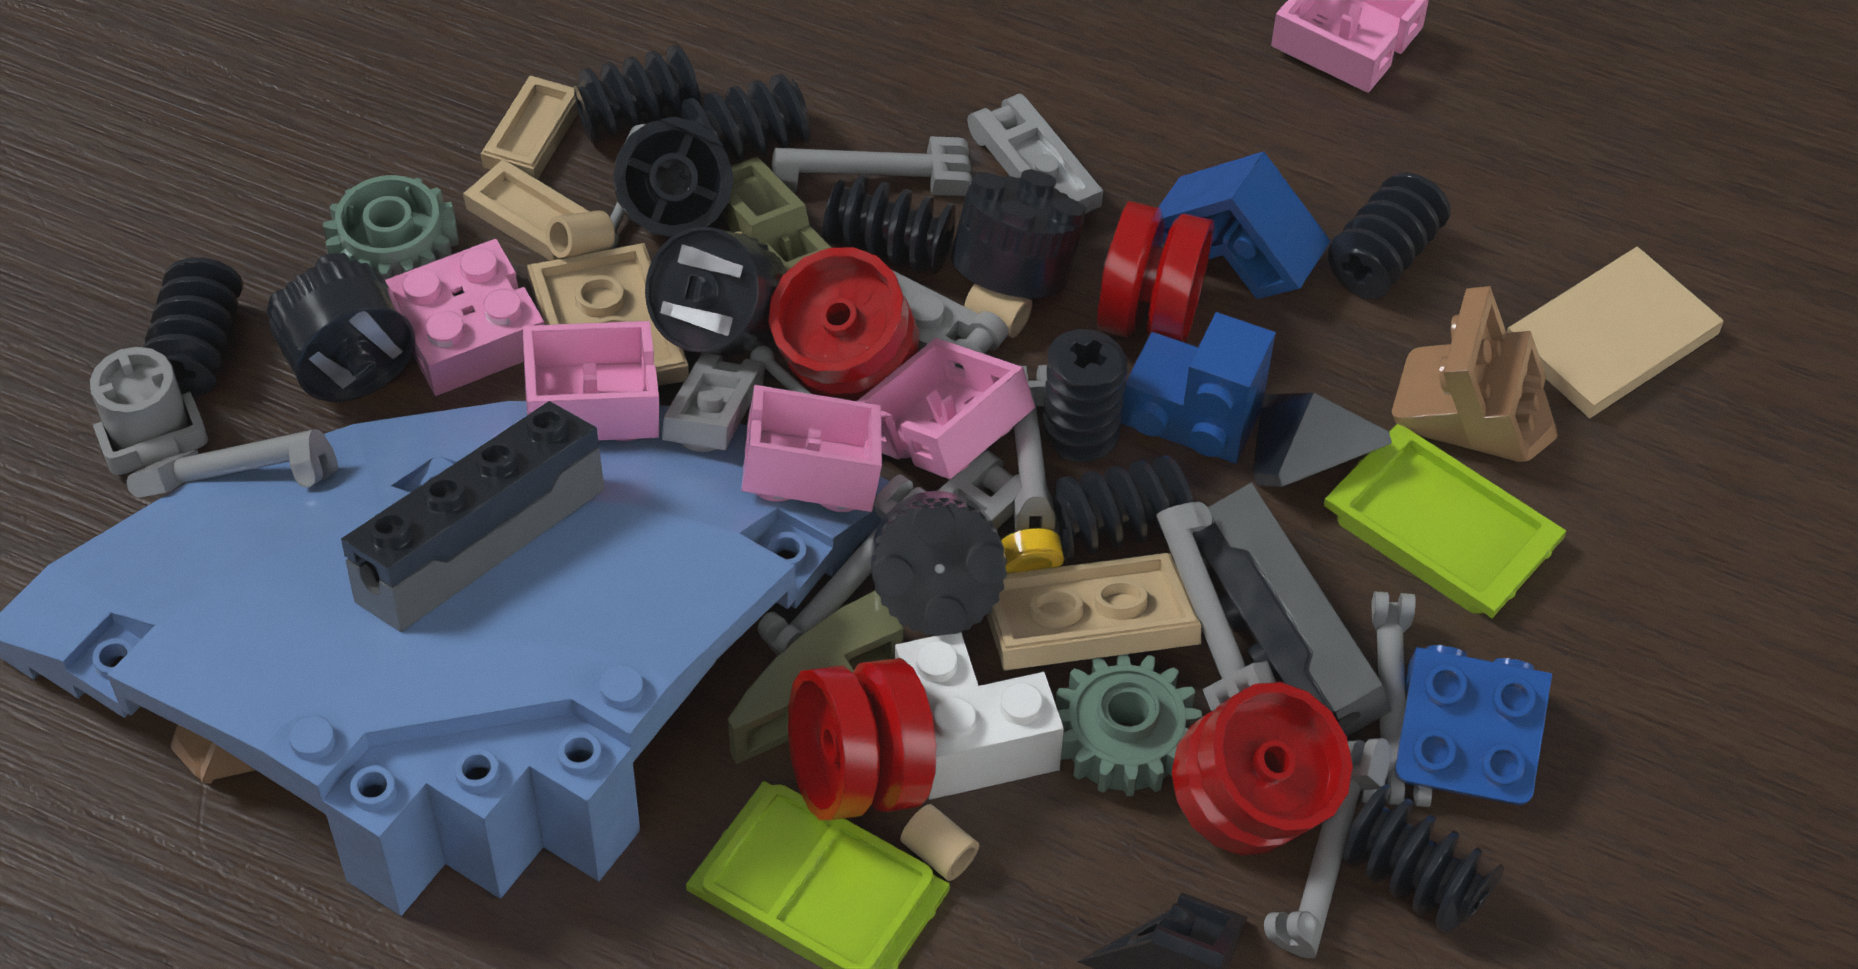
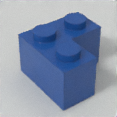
[1159,151,1331,299]
[1121,312,1276,464]

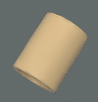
[546,210,615,258]
[964,283,1032,338]
[900,804,979,881]

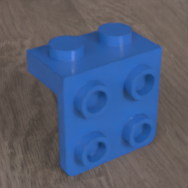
[1395,645,1552,806]

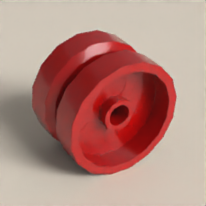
[1097,201,1214,343]
[768,247,920,401]
[788,658,936,821]
[1172,682,1353,856]

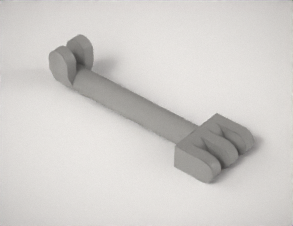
[772,136,972,196]
[1014,365,1055,531]
[127,429,338,498]
[758,474,926,655]
[1156,502,1276,712]
[1359,591,1432,807]
[1264,738,1391,958]

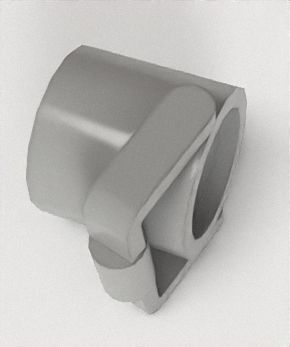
[90,347,208,475]

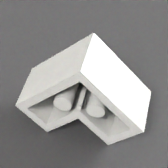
[895,632,1064,800]

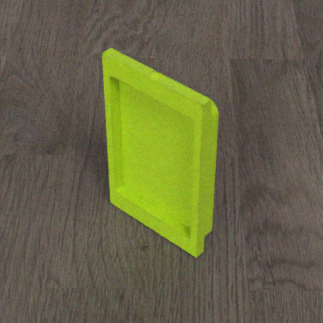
[1323,424,1567,618]
[686,781,950,969]

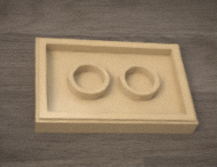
[527,243,689,387]
[1506,246,1724,419]
[986,553,1201,671]

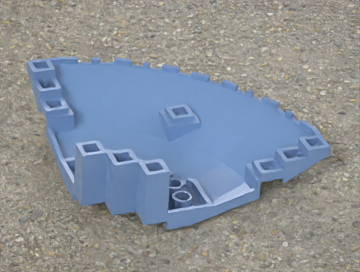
[0,401,890,916]

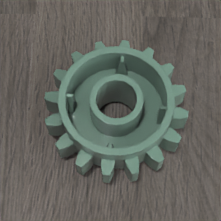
[323,175,459,280]
[1055,654,1202,796]

